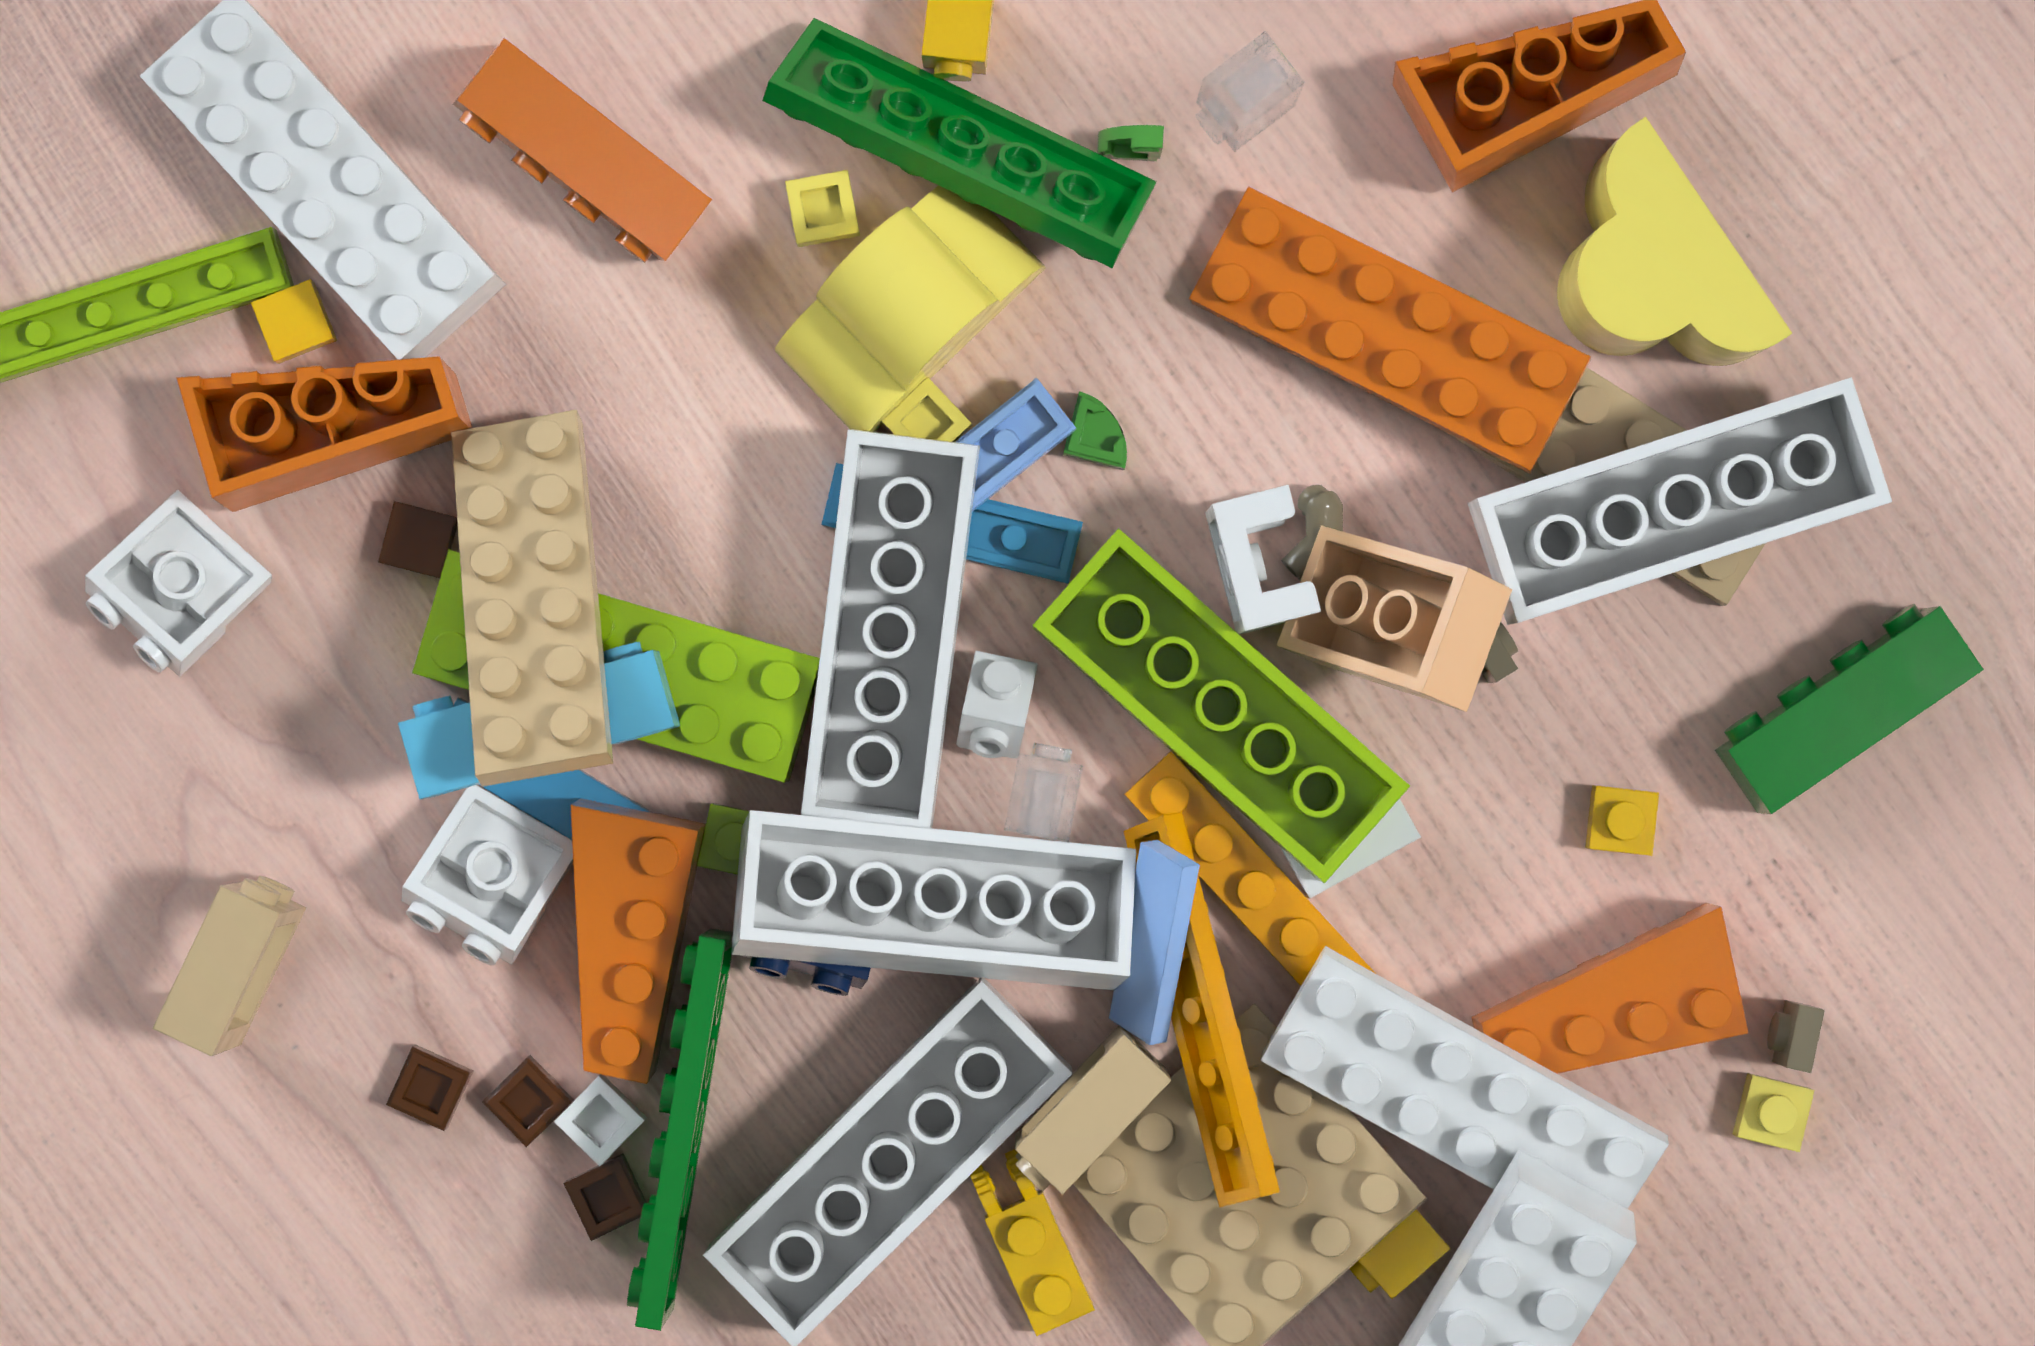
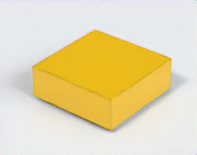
[251,279,337,364]

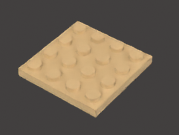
[1073,1003,1427,1346]

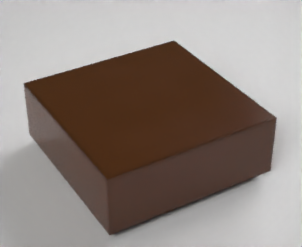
[378,501,458,579]
[386,1045,474,1131]
[482,1055,575,1147]
[563,1153,647,1241]

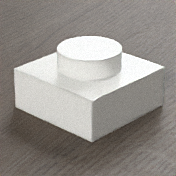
[554,1074,647,1166]

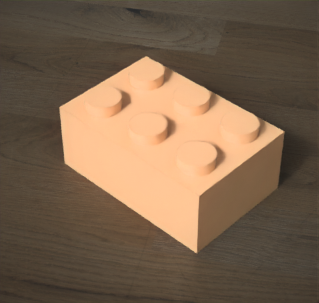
[1276,525,1512,712]

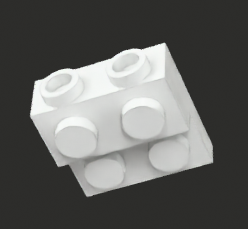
[85,490,272,677]
[401,785,573,965]

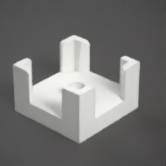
[1205,485,1321,634]

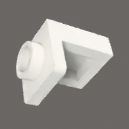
[956,651,1038,758]

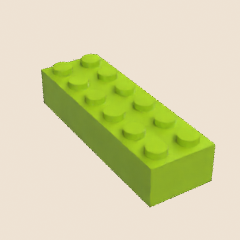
[1032,528,1410,883]
[412,550,820,783]

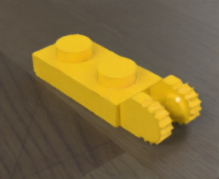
[970,1149,1095,1336]

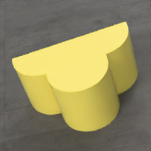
[1557,117,1792,366]
[775,185,1046,432]

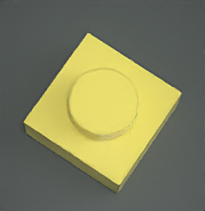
[785,170,860,247]
[882,377,973,442]
[1732,1073,1815,1152]

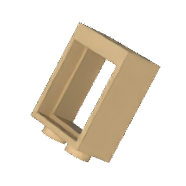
[152,876,307,1057]
[1015,1026,1171,1195]

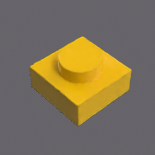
[1585,785,1659,856]

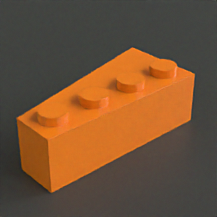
[1392,0,1686,193]
[453,38,712,263]
[176,356,473,512]
[571,798,706,1084]
[1471,903,1748,1074]

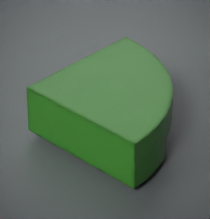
[1097,125,1164,161]
[1063,391,1127,470]

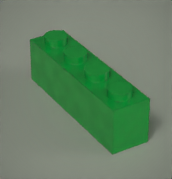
[1715,604,1984,814]

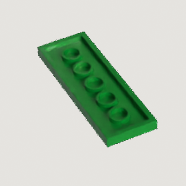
[762,18,1157,268]
[627,929,733,1331]

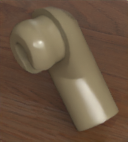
[1281,485,1343,581]

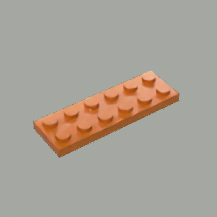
[1189,186,1591,474]

